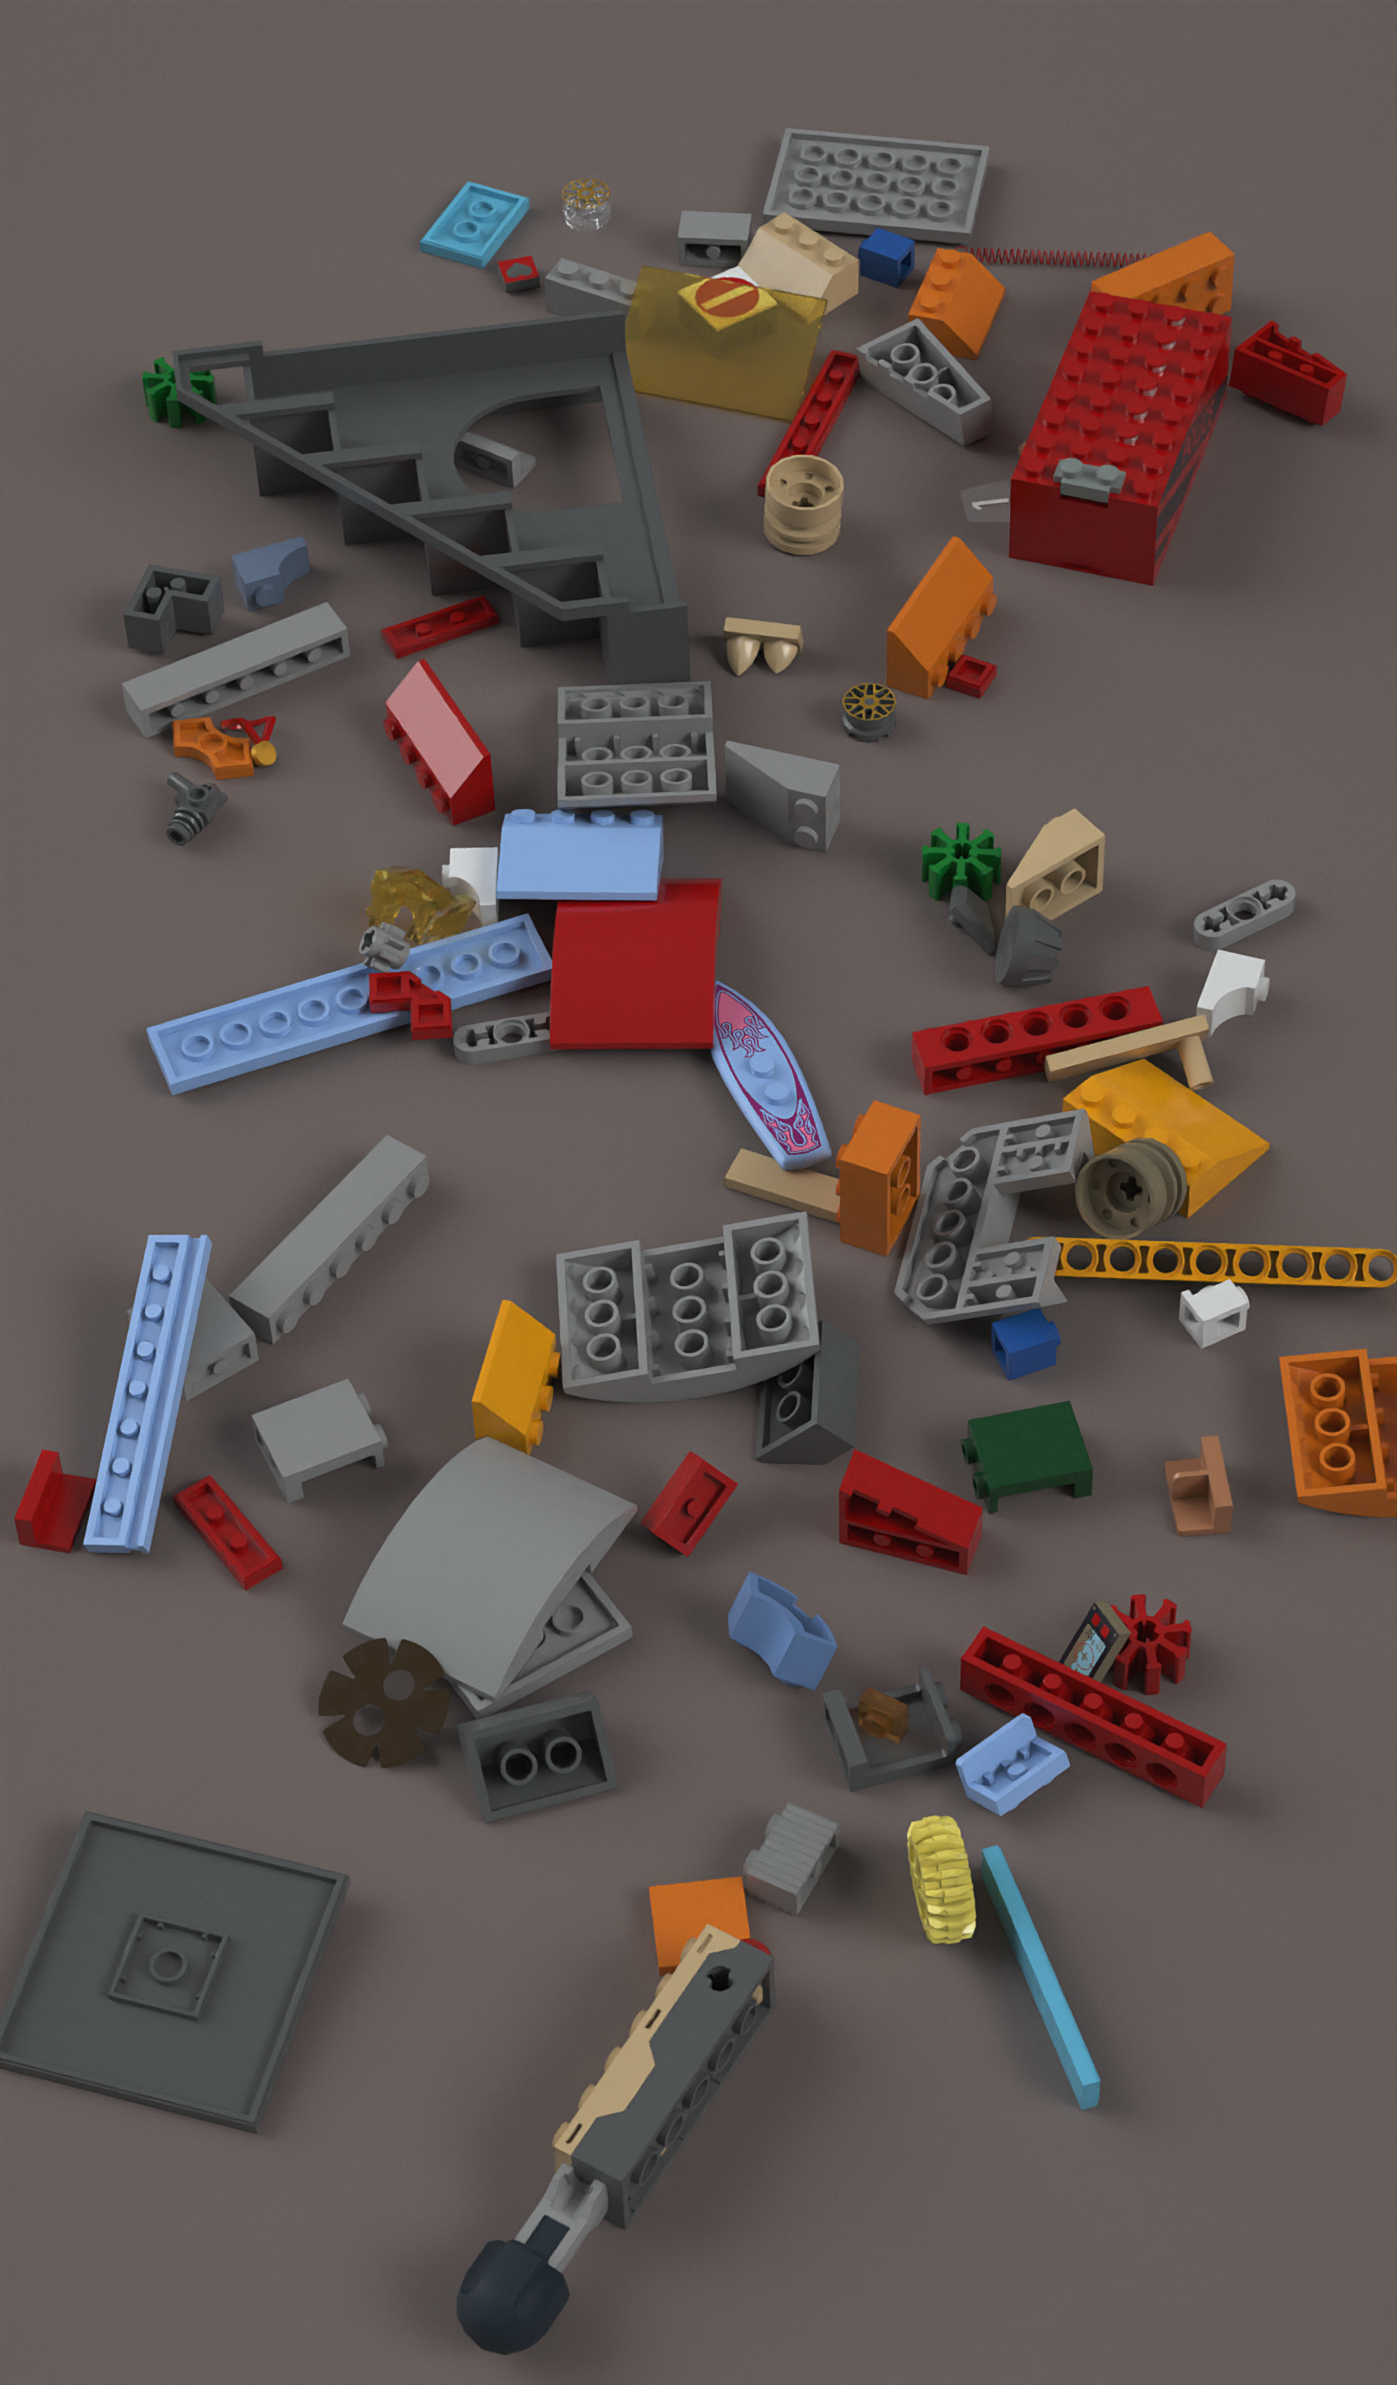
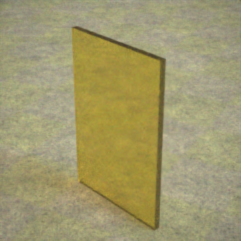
[625,265,828,422]

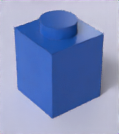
[858,228,915,288]
[991,1308,1061,1381]

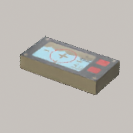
[1059,1601,1131,1683]

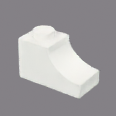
[442,847,499,927]
[1196,950,1270,1038]

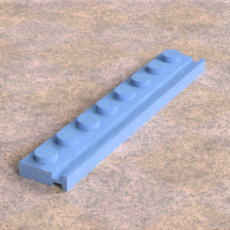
[83,1235,212,1554]

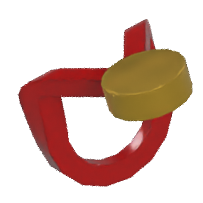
[221,716,277,767]

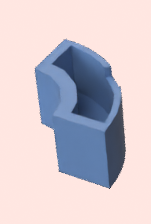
[728,1571,837,1691]

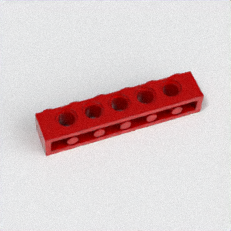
[911,986,1163,1095]
[960,1626,1227,1808]

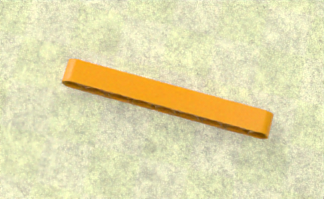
[1027,1237,1397,1289]

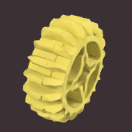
[907,1815,976,1945]

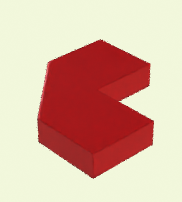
[369,971,453,1041]

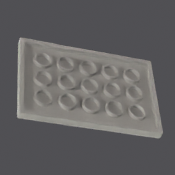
[762,128,990,245]

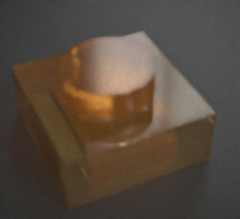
[859,1687,908,1745]

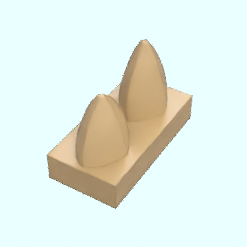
[723,617,804,676]

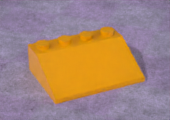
[1062,1058,1270,1219]

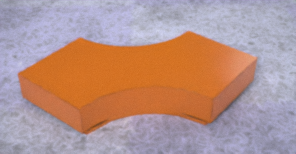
[172,717,254,780]

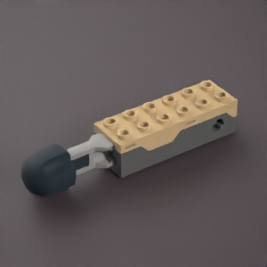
[456,1924,776,2355]

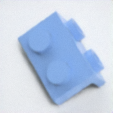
[956,1713,1070,1816]

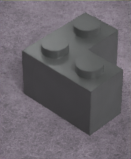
[123,564,225,654]

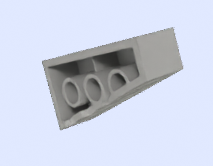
[856,318,996,446]

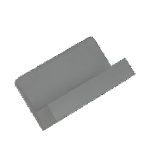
[454,431,536,489]

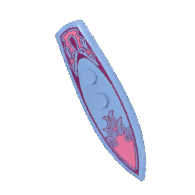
[710,980,832,1170]

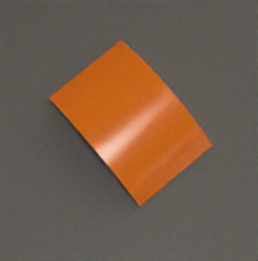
[1279,1348,1397,1517]

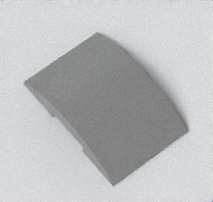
[557,681,717,810]
[556,1211,821,1403]
[342,1436,637,1703]

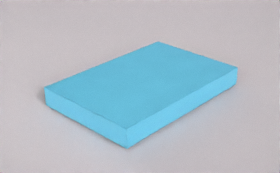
[420,181,530,269]

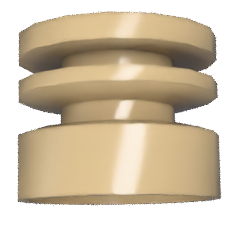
[763,455,844,555]

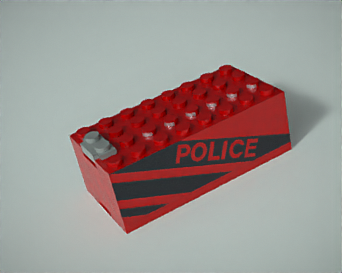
[1009,291,1232,586]

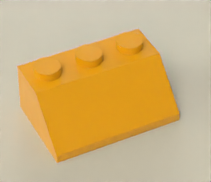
[471,1300,562,1455]

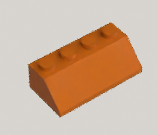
[887,536,997,700]

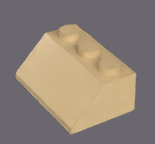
[738,212,858,325]

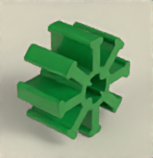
[142,357,218,428]
[921,822,1002,902]

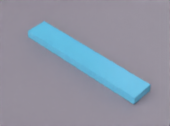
[981,1845,1101,2110]

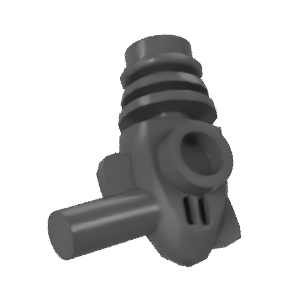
[166,772,228,846]

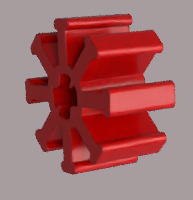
[1111,1594,1192,1695]

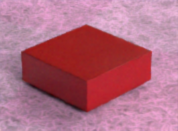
[946,654,997,699]

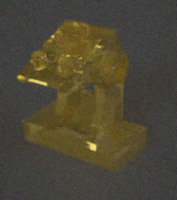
[366,866,477,945]

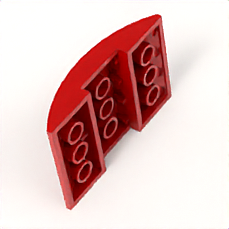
[550,878,723,1050]

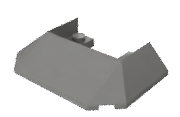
[894,1109,1095,1325]

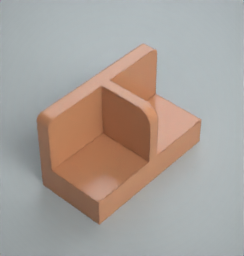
[1164,1435,1233,1537]

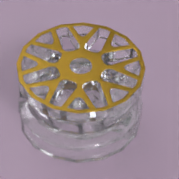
[562,178,611,231]

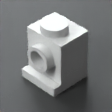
[1179,1279,1250,1349]

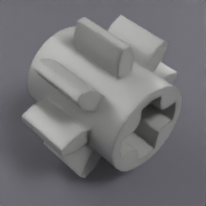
[359,922,410,973]

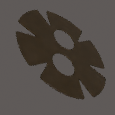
[318,1638,450,1768]

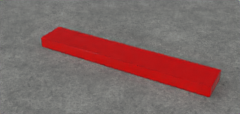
[757,349,860,497]

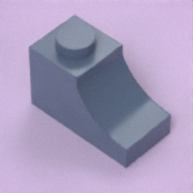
[231,536,310,612]

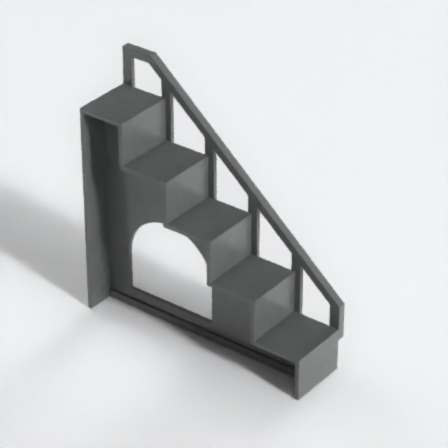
[172,309,690,685]

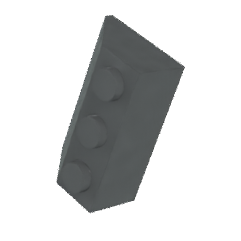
[756,1320,859,1465]
[457,1690,618,1823]

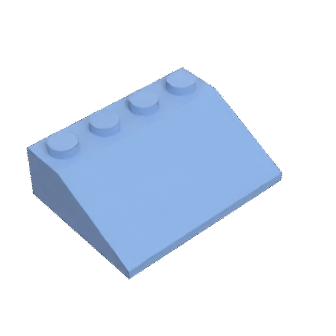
[496,809,663,901]

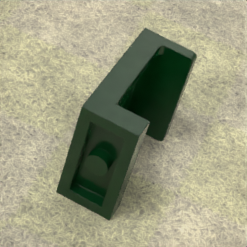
[961,1401,1093,1513]

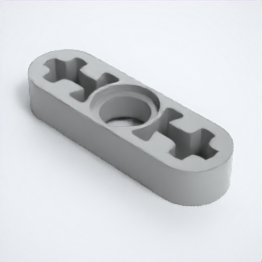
[1193,880,1296,951]
[453,1012,559,1065]

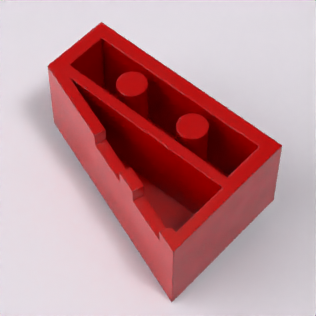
[1229,320,1347,426]
[839,1449,983,1575]

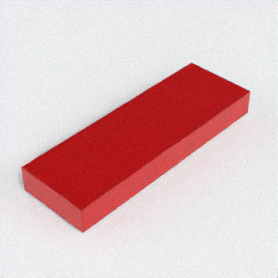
[381,595,500,659]
[173,1475,283,1591]

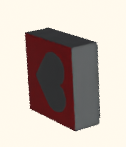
[497,255,540,293]

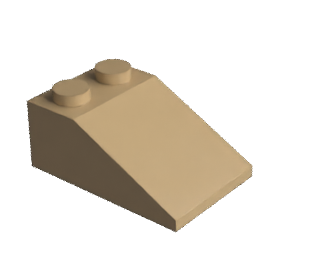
[1005,808,1105,920]

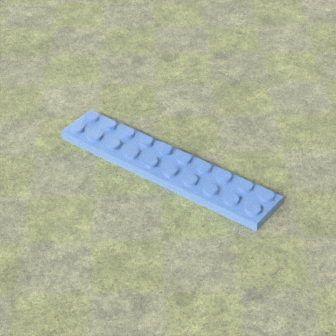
[146,913,552,1095]

